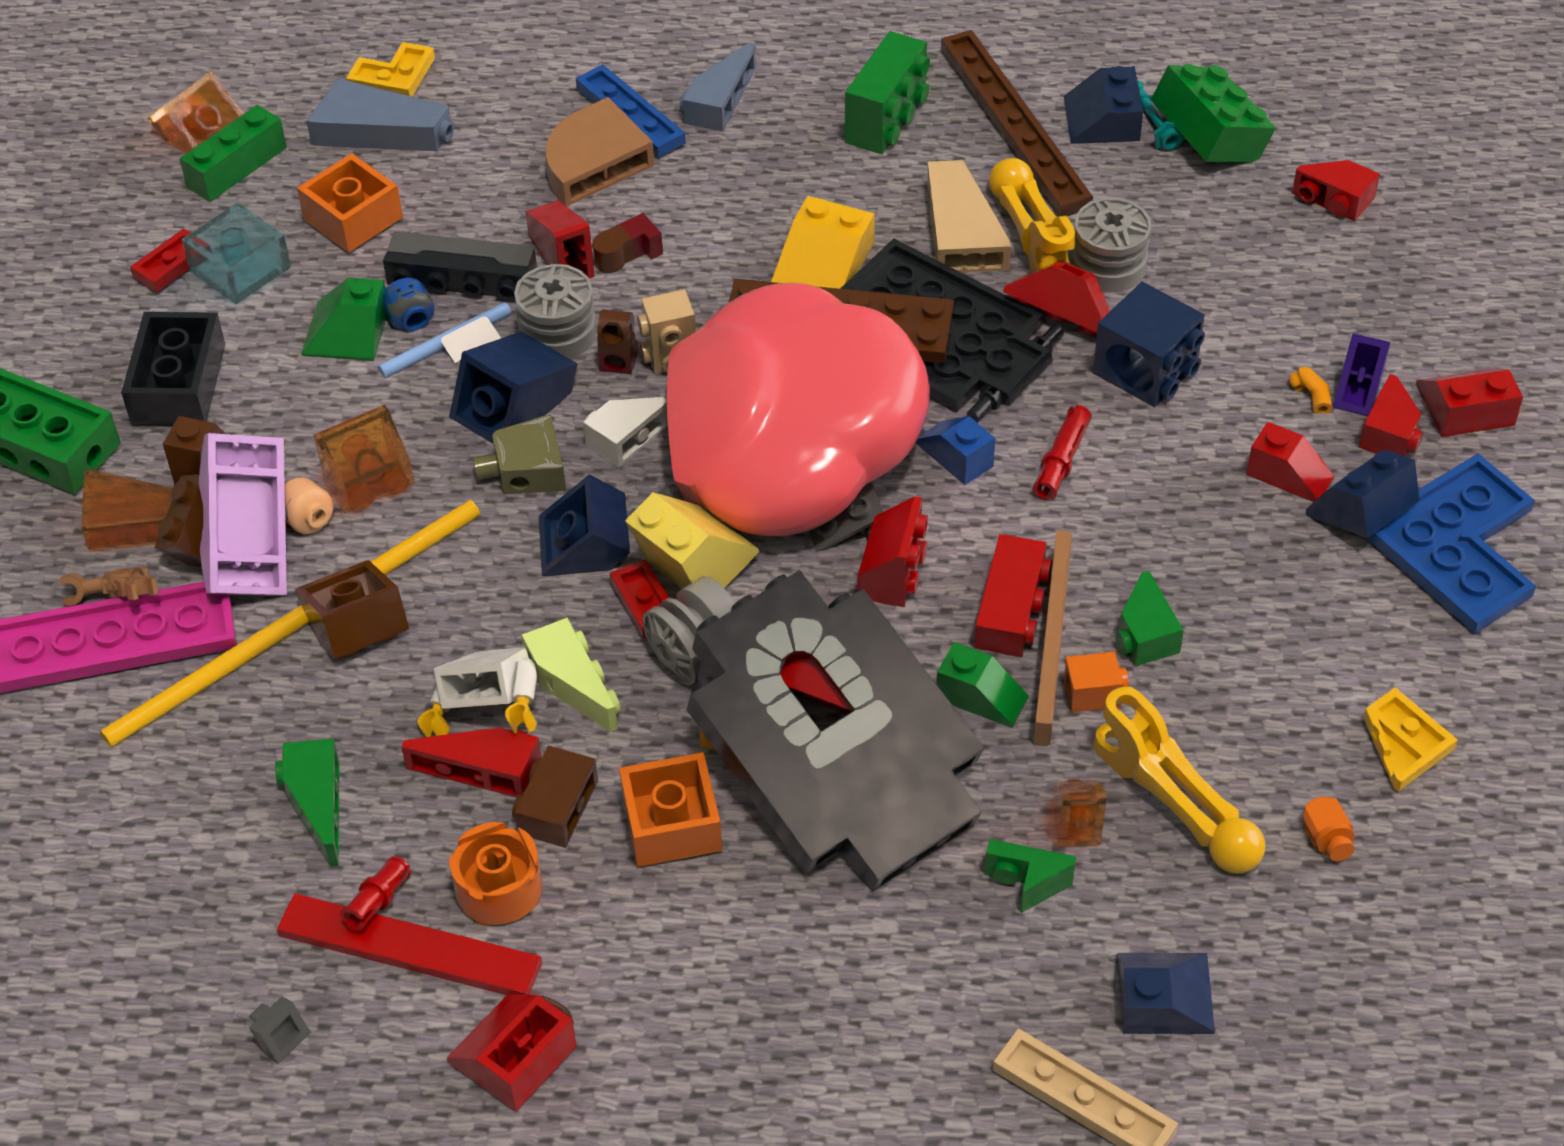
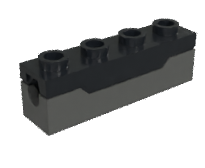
[383,231,537,301]

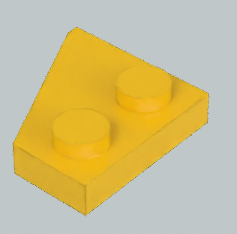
[1363,687,1458,792]

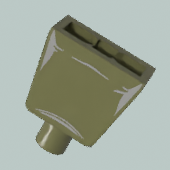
[473,414,566,495]

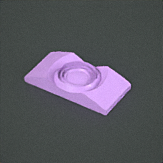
[199,433,287,596]

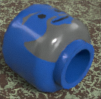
[384,278,435,332]

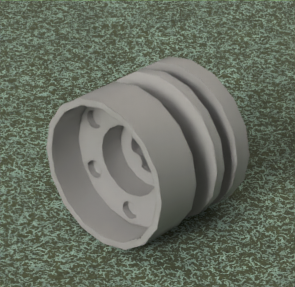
[1071,198,1151,293]
[514,264,597,359]
[642,576,736,686]

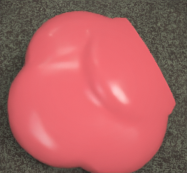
[667,283,930,537]

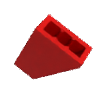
[525,200,595,279]

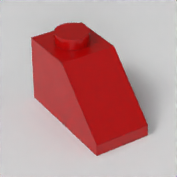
[1359,374,1423,457]
[1246,421,1334,502]

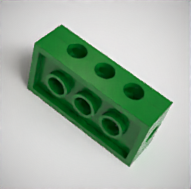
[0,368,121,494]

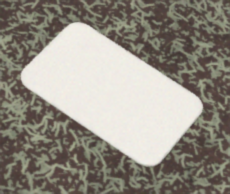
[441,317,501,363]

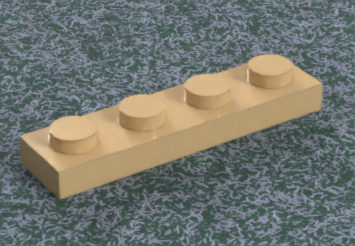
[993,1028,1179,1146]

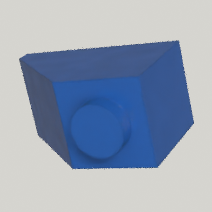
[916,416,995,485]

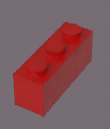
[974,534,1052,657]

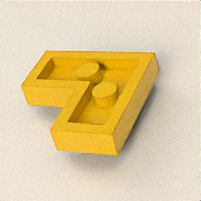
[346,42,435,97]

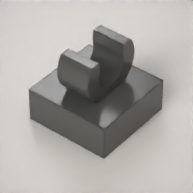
[249,996,311,1064]

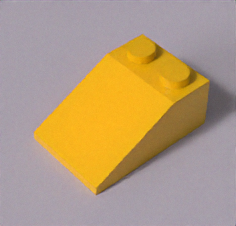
[771,196,875,289]

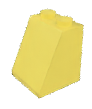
[625,492,759,589]

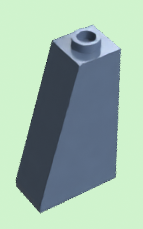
[306,78,454,151]

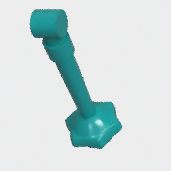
[1137,80,1184,150]

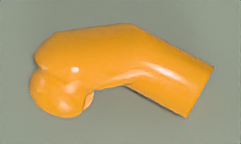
[1289,367,1333,413]

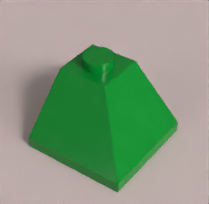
[301,278,387,361]

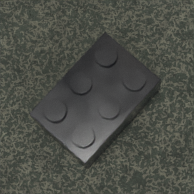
[121,312,226,425]

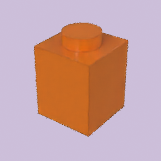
[1064,651,1129,712]

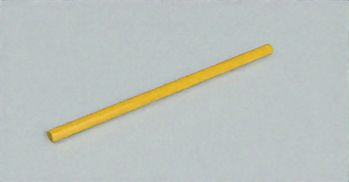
[99,500,480,748]

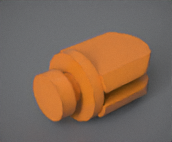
[1303,797,1355,862]

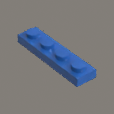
[576,64,686,158]

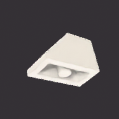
[583,397,668,467]

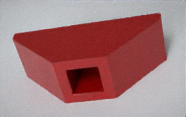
[1003,260,1110,336]

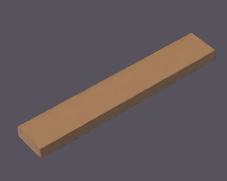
[1033,530,1072,746]

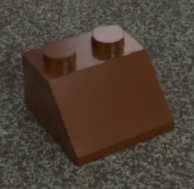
[295,560,409,659]

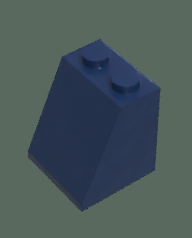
[449,331,578,444]

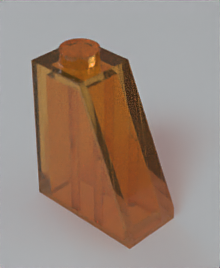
[81,470,173,552]

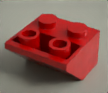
[857,496,928,607]
[447,994,577,1112]

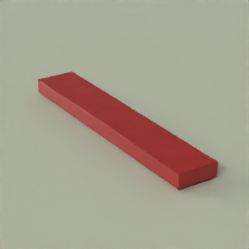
[277,893,542,995]

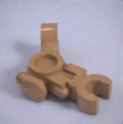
[59,566,158,606]

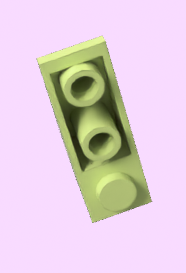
[522,618,621,732]

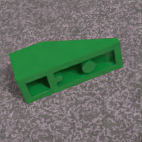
[275,738,340,867]

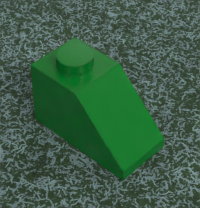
[1115,571,1184,667]
[936,642,1029,728]

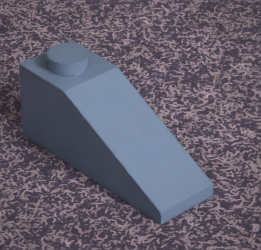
[680,43,756,132]

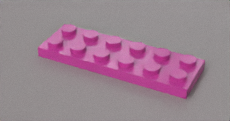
[0,581,237,693]

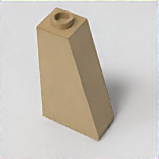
[927,160,1011,273]

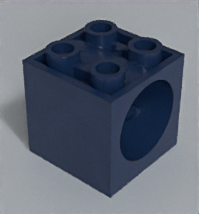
[1093,281,1205,408]

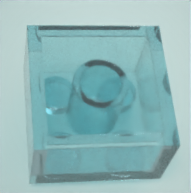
[181,202,291,304]

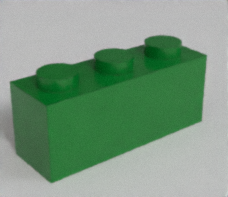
[179,105,287,202]

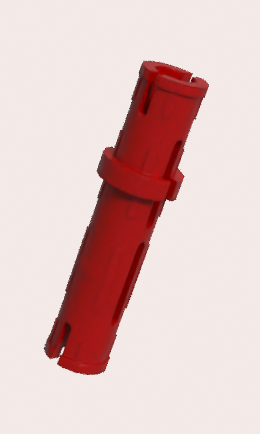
[1032,405,1092,500]

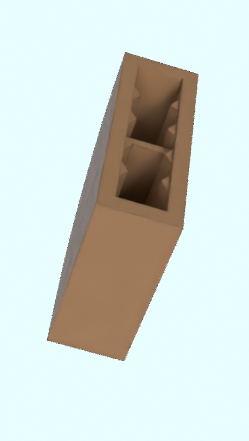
[545,97,654,206]

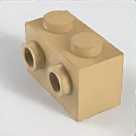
[637,289,696,374]

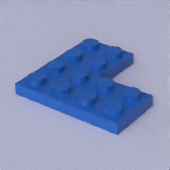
[1365,453,1536,634]

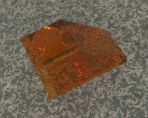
[1052,779,1107,848]

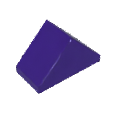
[1333,333,1391,416]

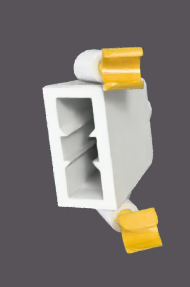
[418,647,537,737]

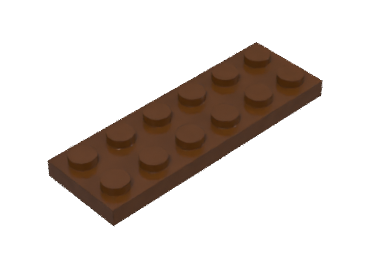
[728,278,954,363]

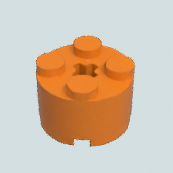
[449,822,543,926]

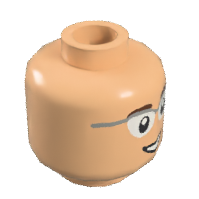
[285,477,334,535]

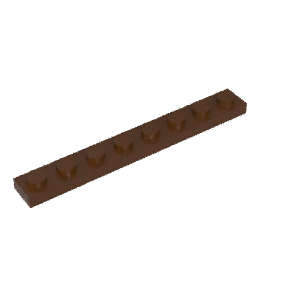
[941,30,1093,216]

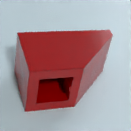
[1292,160,1380,221]

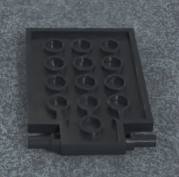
[840,238,1064,423]

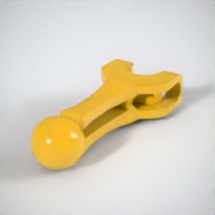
[989,158,1075,272]
[1093,687,1265,874]

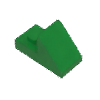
[985,839,1076,913]

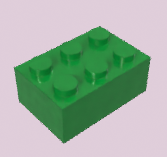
[845,31,930,155]
[1151,64,1276,162]

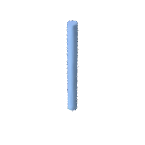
[378,302,512,378]

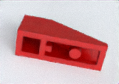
[401,727,542,797]

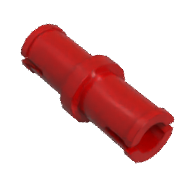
[340,856,412,932]

